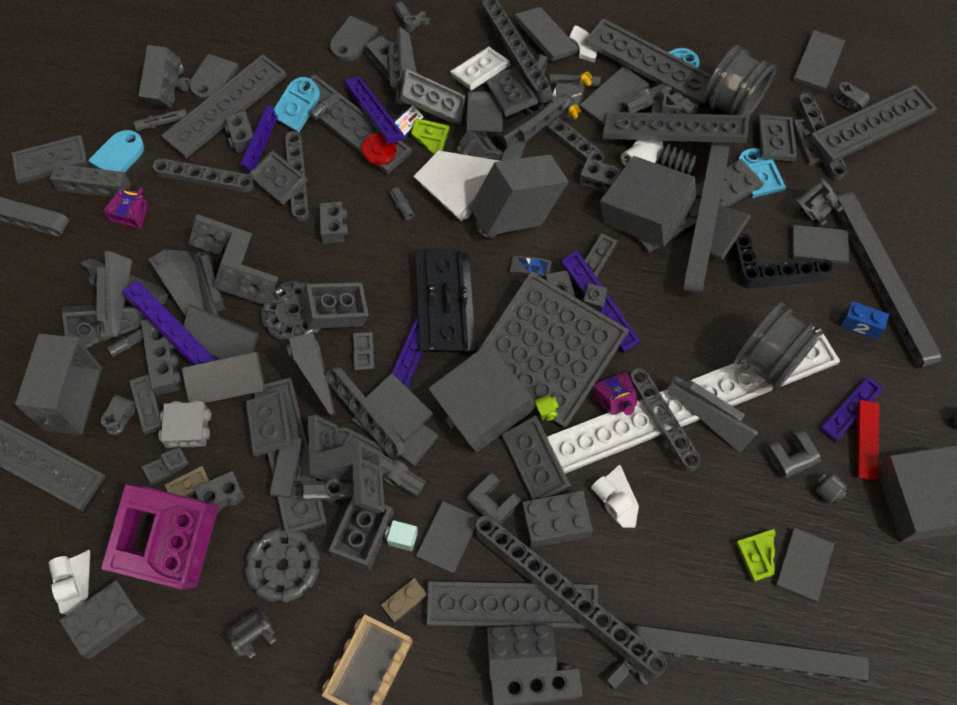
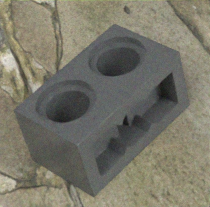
[224,111,253,154]
[579,158,621,194]
[320,202,348,244]
[194,471,245,513]

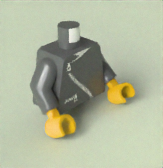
[548,72,592,122]

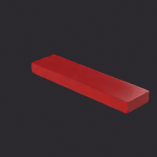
[856,400,879,481]

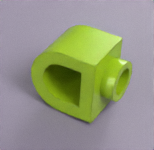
[534,394,559,421]

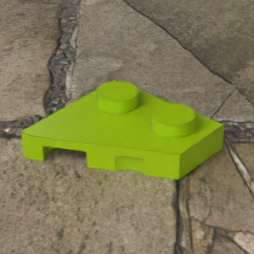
[411,118,450,155]
[736,529,775,582]

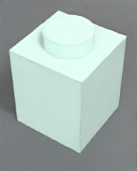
[385,520,418,551]

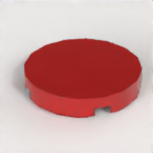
[362,133,397,165]

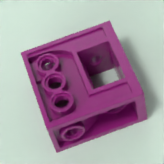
[101,484,219,590]

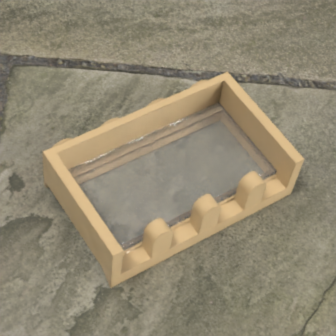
[322,614,413,705]

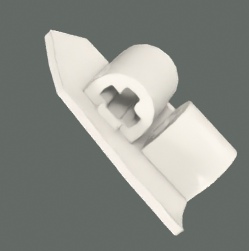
[621,140,663,166]
[591,465,639,528]
[48,550,91,615]

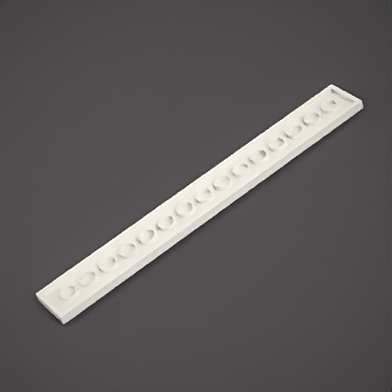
[548,329,840,473]

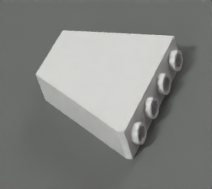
[414,151,498,222]

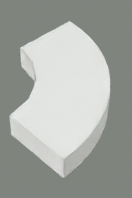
[569,26,597,63]

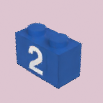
[840,301,889,340]

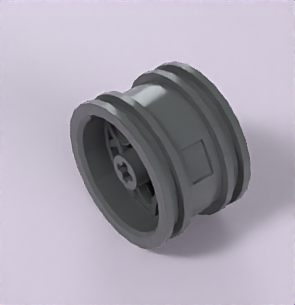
[702,45,777,117]
[734,302,823,392]

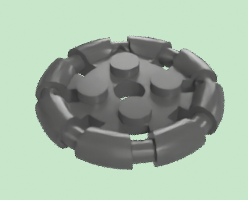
[260,281,322,341]
[244,528,320,603]

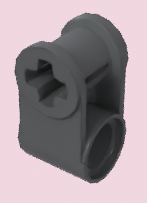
[833,82,870,113]
[101,395,136,435]

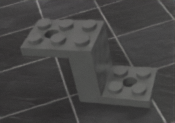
[189,214,278,304]
[307,415,385,513]

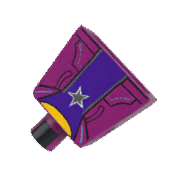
[103,185,148,229]
[593,372,637,415]

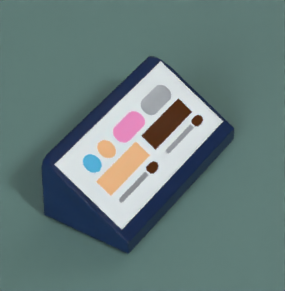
[394,105,426,141]

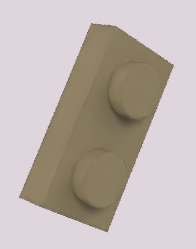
[165,466,210,497]
[381,578,428,623]

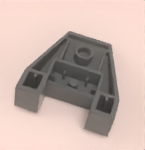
[287,333,336,417]

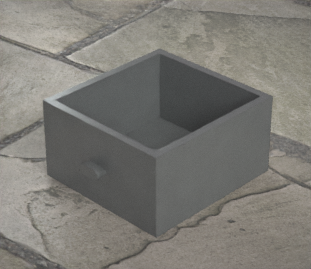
[470,154,569,236]
[600,156,696,248]
[15,333,102,435]
[429,343,537,452]
[879,446,957,543]

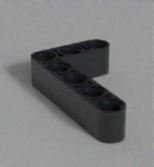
[732,233,833,289]

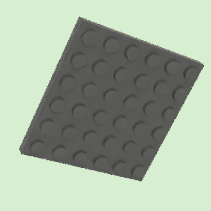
[478,272,629,428]

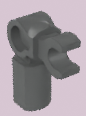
[394,2,430,32]
[604,652,648,690]

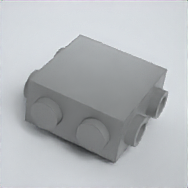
[159,400,211,448]

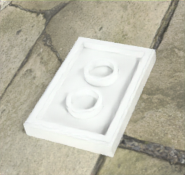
[450,47,510,91]

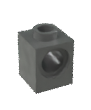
[584,283,608,312]

